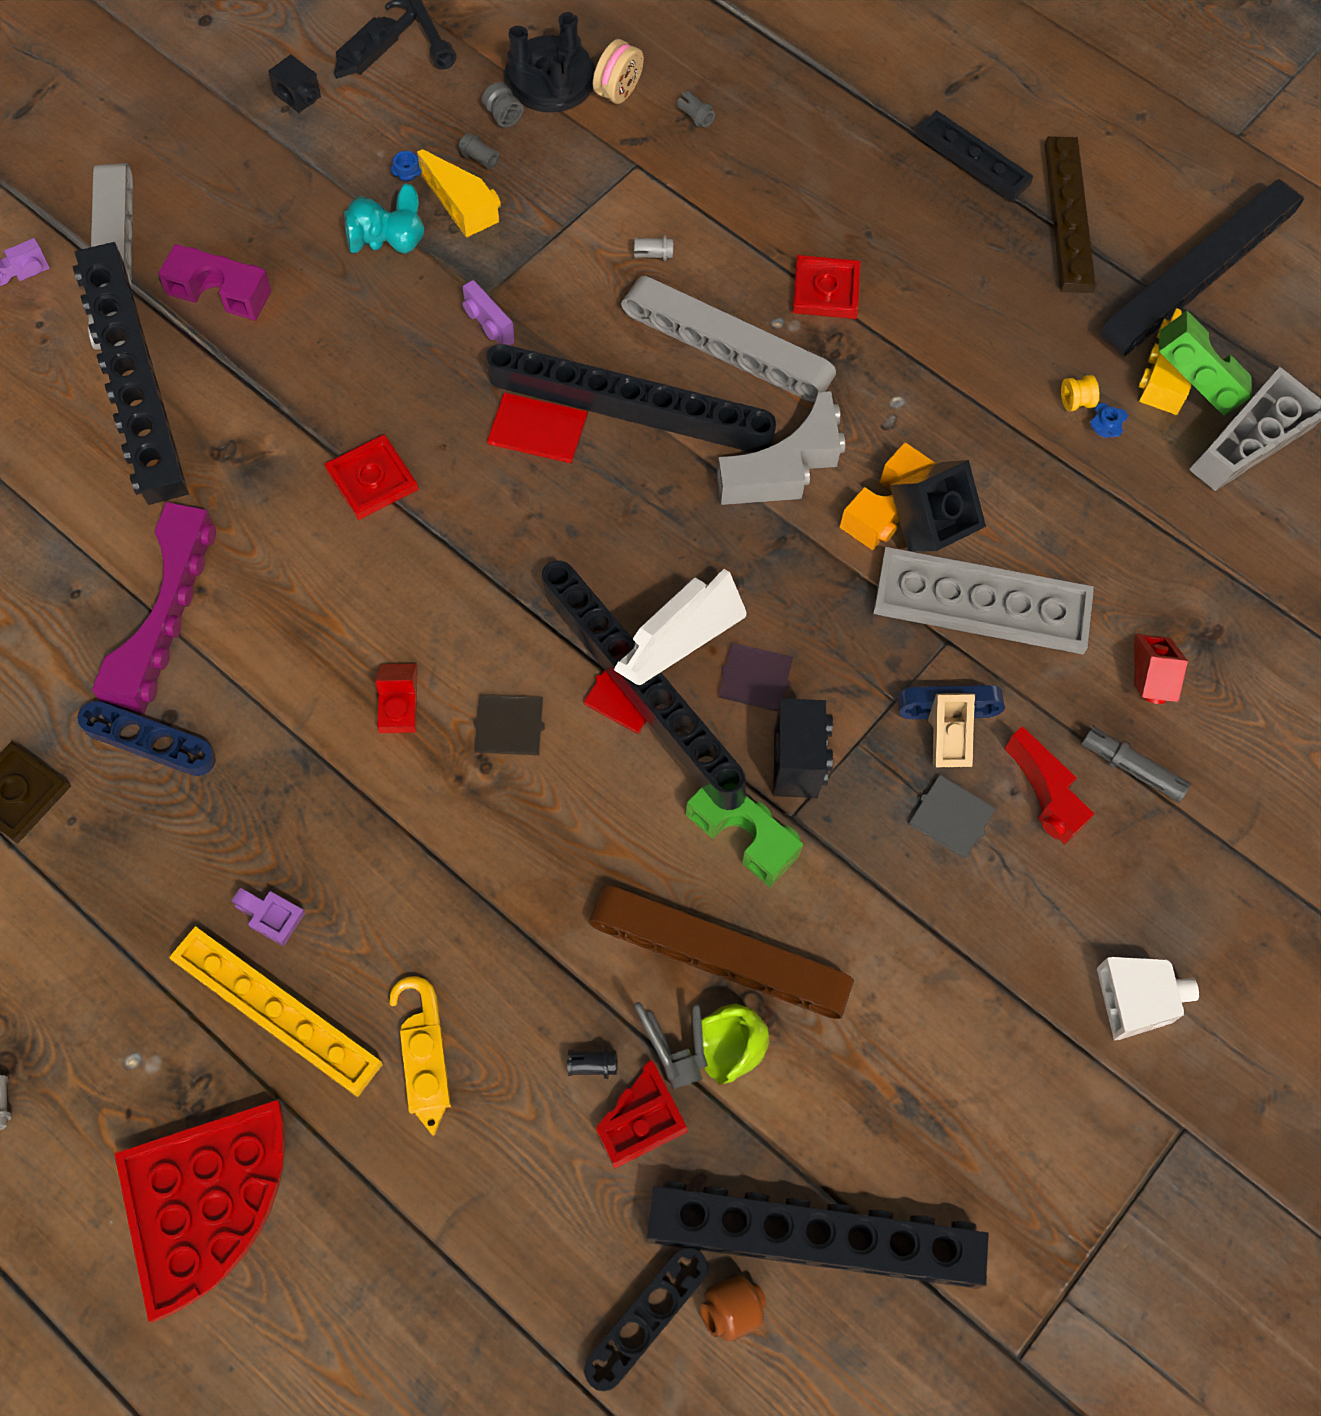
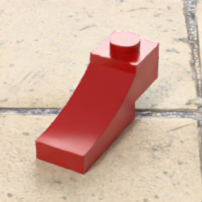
[1004,726,1095,845]

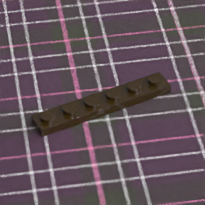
[1045,136,1096,293]

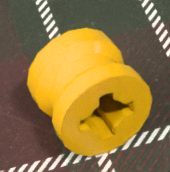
[1061,375,1099,411]

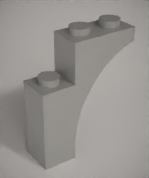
[717,391,845,505]

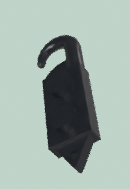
[334,0,416,78]

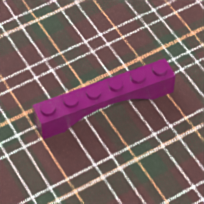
[92,502,216,714]

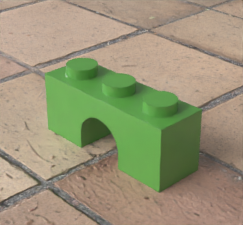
[1159,311,1252,416]
[685,783,803,888]

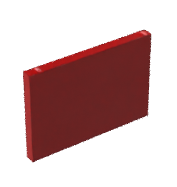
[487,392,588,464]

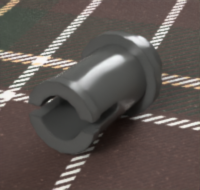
[677,90,715,127]
[459,133,500,170]

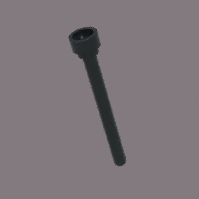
[409,0,457,69]

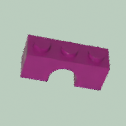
[158,244,272,321]

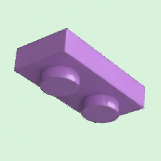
[463,280,515,345]

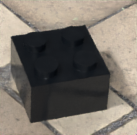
[890,460,986,552]
[773,698,833,798]

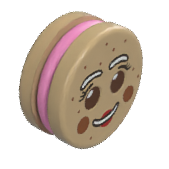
[593,39,644,104]

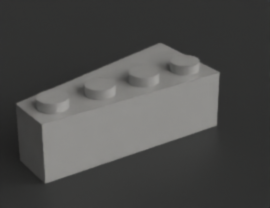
[1189,367,1321,491]

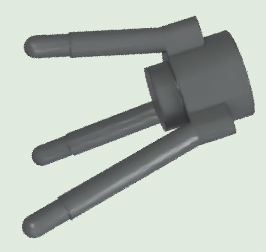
[634,1002,708,1089]

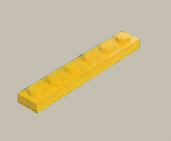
[169,926,383,1098]

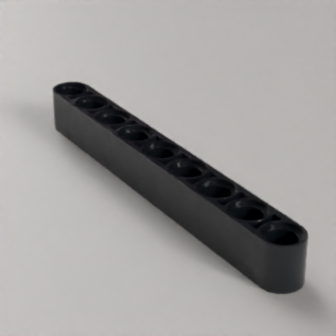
[1099,179,1305,357]
[486,344,776,453]
[542,560,746,810]

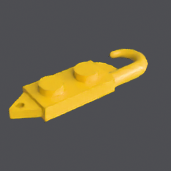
[389,976,451,1136]

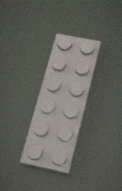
[873,547,1094,655]

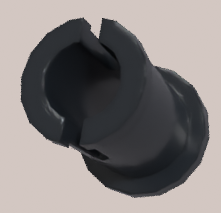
[567,1046,618,1079]

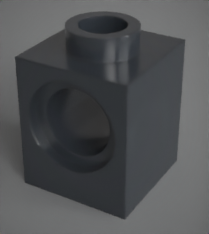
[268,54,321,113]

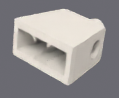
[1097,957,1199,1040]

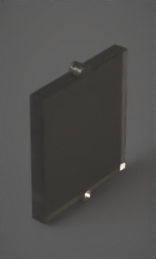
[473,695,545,756]

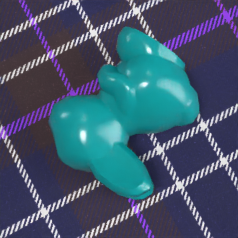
[344,183,424,254]

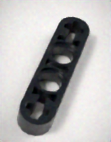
[584,1248,708,1392]

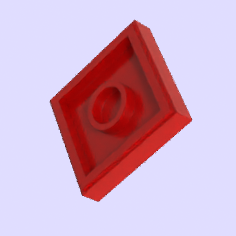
[792,255,861,319]
[324,434,419,520]

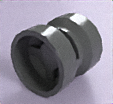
[482,82,524,128]

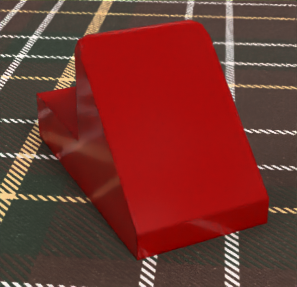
[375,663,418,733]

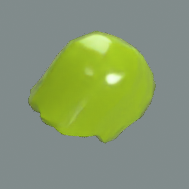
[702,1003,769,1084]

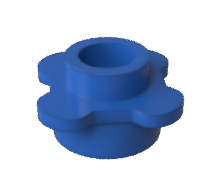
[1090,403,1128,438]

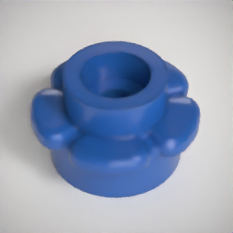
[391,151,422,181]

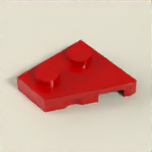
[596,1060,688,1169]

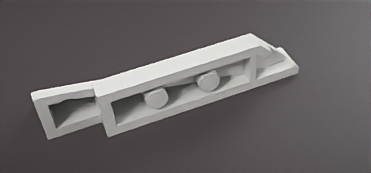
[614,569,746,685]

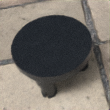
[505,12,595,113]

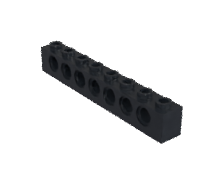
[73,241,189,505]
[646,1181,989,1289]

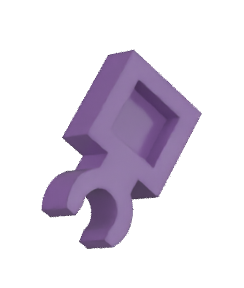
[0,238,50,286]

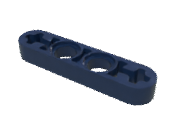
[77,701,216,776]

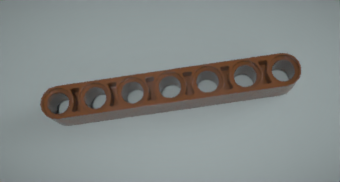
[588,885,854,1019]

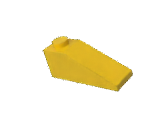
[417,149,501,237]

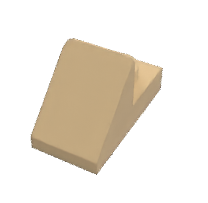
[928,693,975,767]

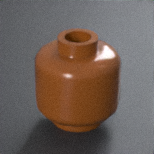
[700,1275,766,1341]

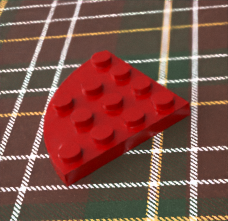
[114,1100,285,1323]

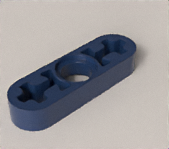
[897,685,1005,720]

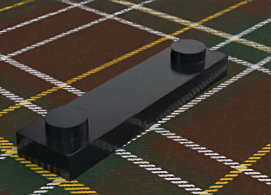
[916,110,1034,202]

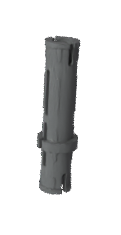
[1081,725,1191,803]

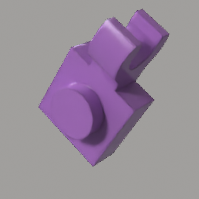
[232,888,305,947]

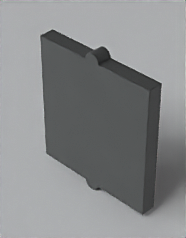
[909,775,996,859]

